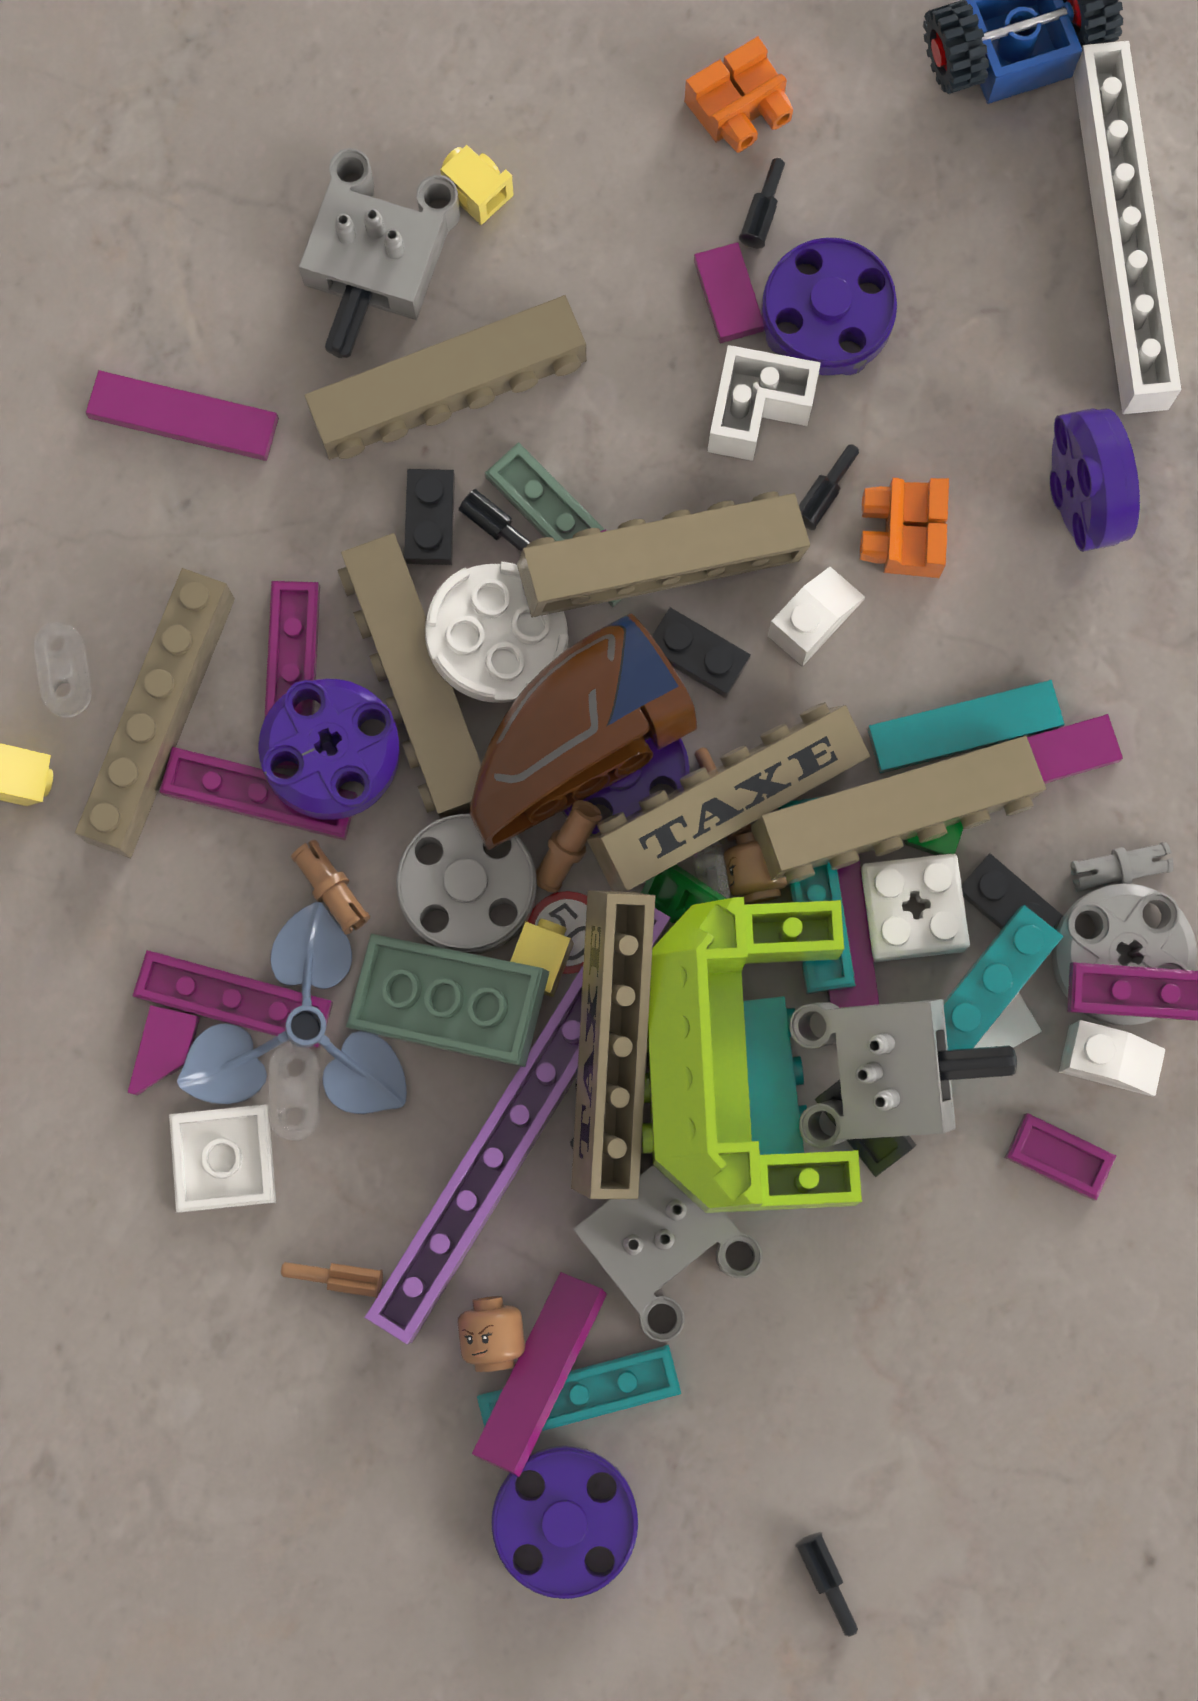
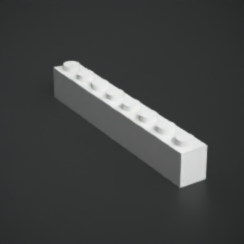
[1073,41,1181,414]

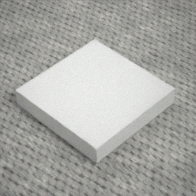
[169,1104,276,1213]

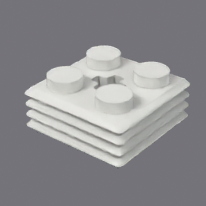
[861,854,970,962]

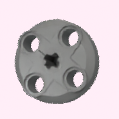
[396,814,537,955]
[1052,884,1197,1025]

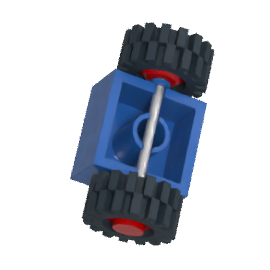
[923,0,1123,104]

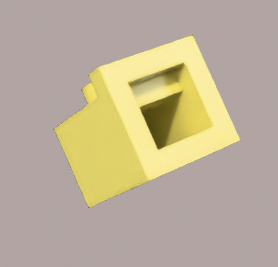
[440,145,514,225]

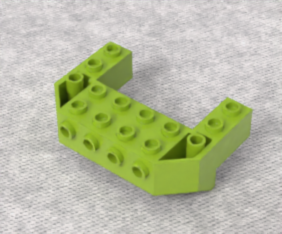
[642,897,862,1213]

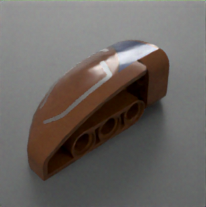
[470,613,697,850]

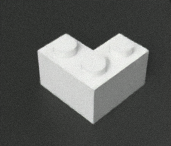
[708,345,820,461]

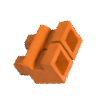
[684,36,793,153]
[859,477,949,578]

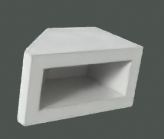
[767,567,865,666]
[1059,1020,1165,1097]

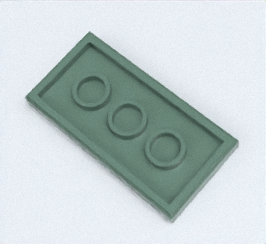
[346,934,549,1067]

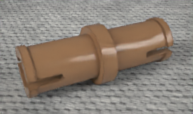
[535,800,602,892]
[291,840,371,934]

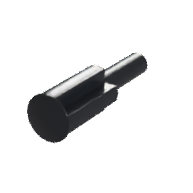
[739,158,785,249]
[799,444,859,530]
[459,489,531,552]
[795,1532,858,1637]

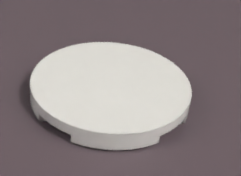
[425,562,569,703]

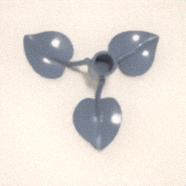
[177,902,407,1114]

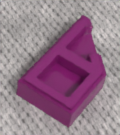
[127,1005,200,1096]

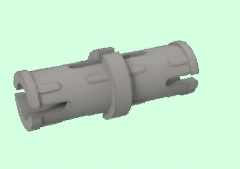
[1070,842,1174,892]

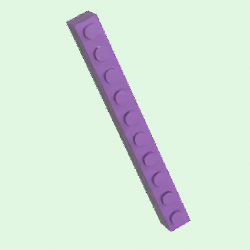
[364,908,671,1344]

